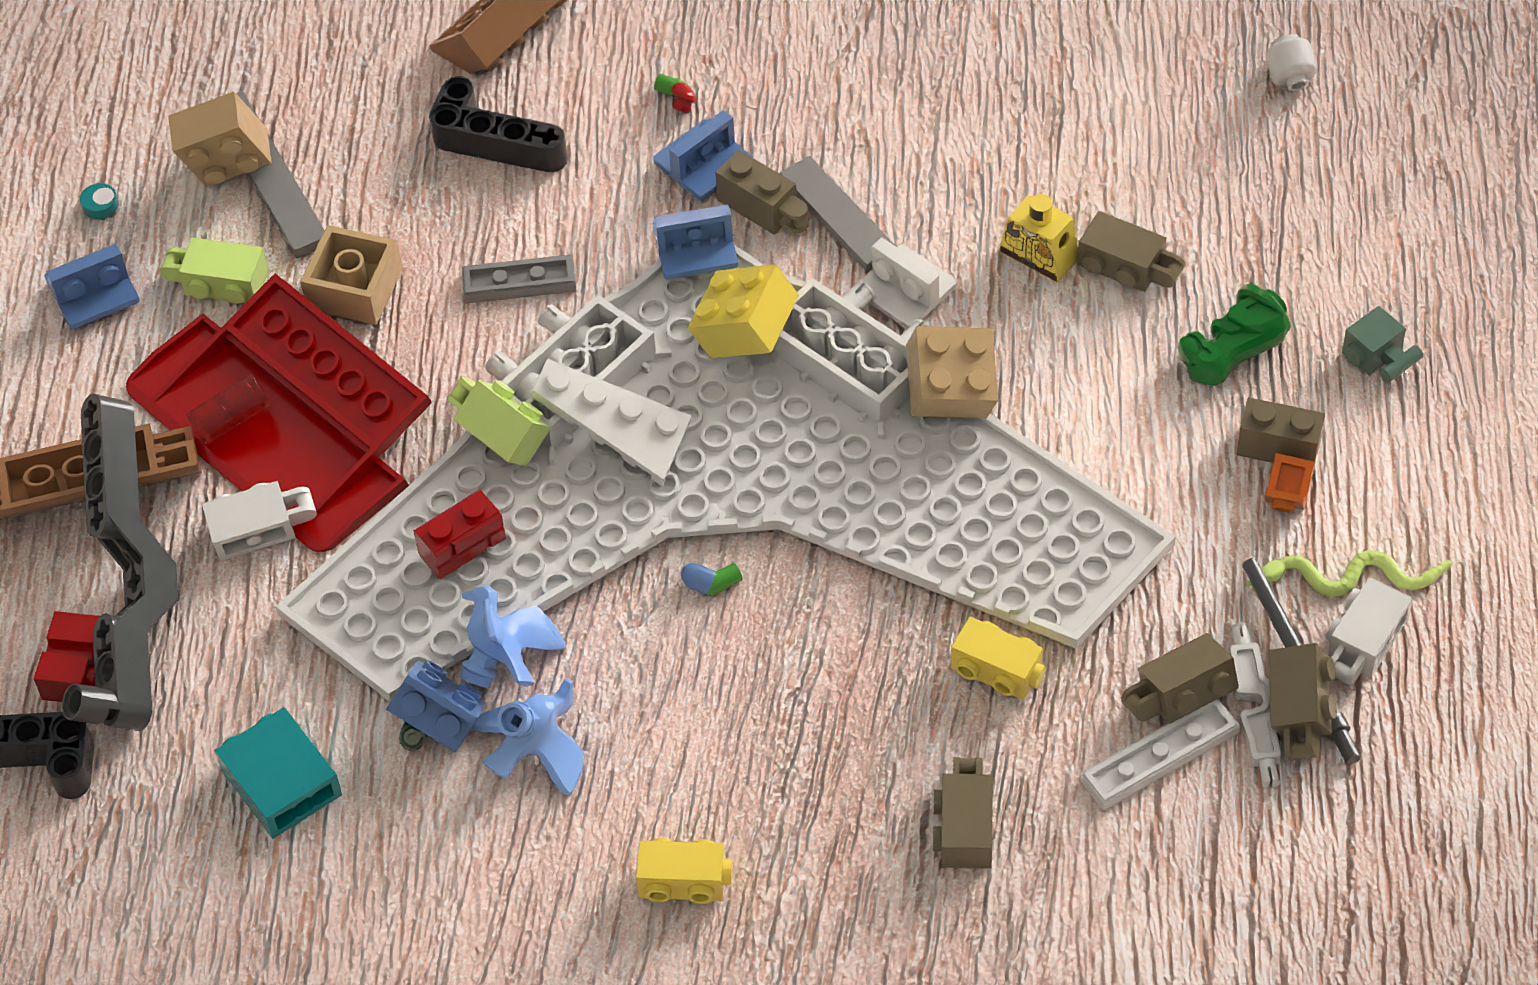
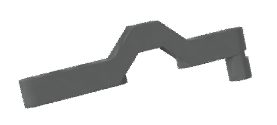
[62,393,179,731]

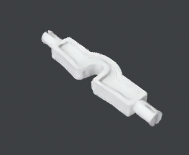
[1230,622,1281,789]

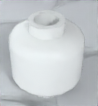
[1266,34,1317,91]

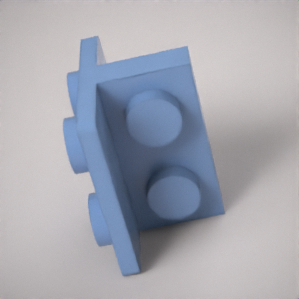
[653,110,753,201]
[652,204,738,280]
[45,244,140,329]
[386,660,486,753]

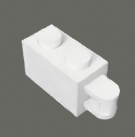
[202,481,317,561]
[1326,577,1413,686]

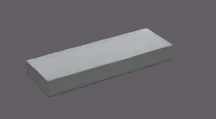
[462,254,577,304]

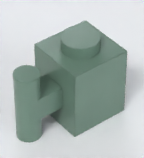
[1342,305,1423,382]

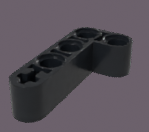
[429,76,568,172]
[0,712,94,799]

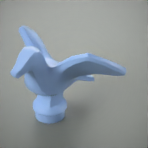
[460,585,566,688]
[471,678,584,795]

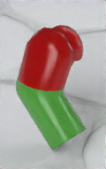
[654,73,696,114]

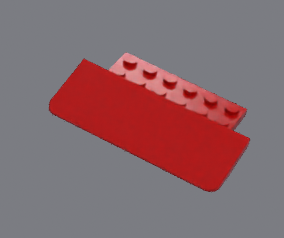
[126,273,432,552]

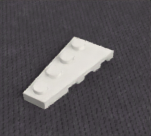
[531,359,692,486]

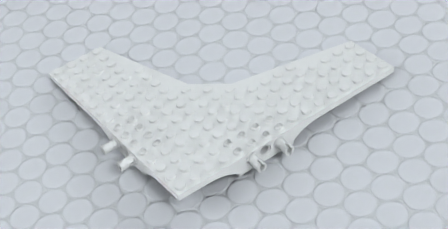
[275,245,1176,702]

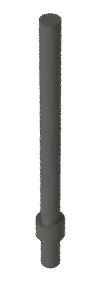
[1242,558,1361,765]

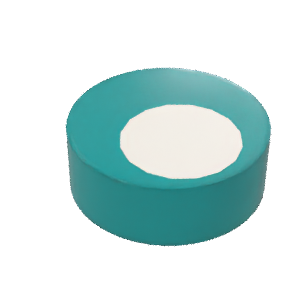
[80,183,119,219]

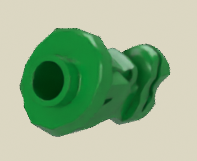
[1177,283,1291,385]

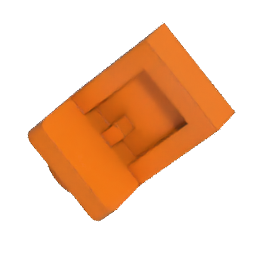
[1264,453,1315,513]

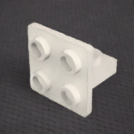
[860,237,957,329]

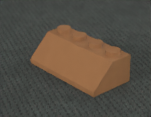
[429,0,567,74]

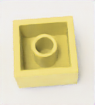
[688,264,799,358]

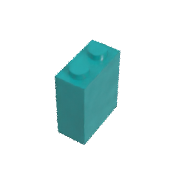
[214,707,342,839]

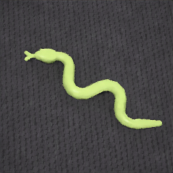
[1246,549,1452,597]

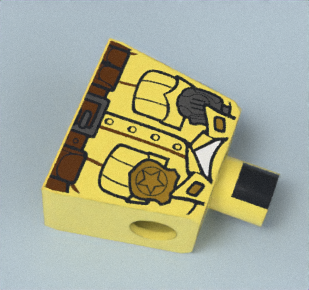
[999,194,1078,283]

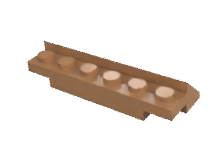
[0,423,202,520]

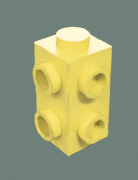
[951,617,1046,700]
[636,838,733,904]

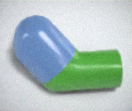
[681,563,743,596]

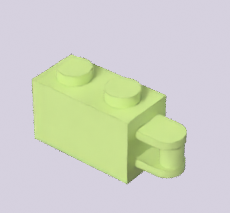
[159,238,269,304]
[447,376,551,466]

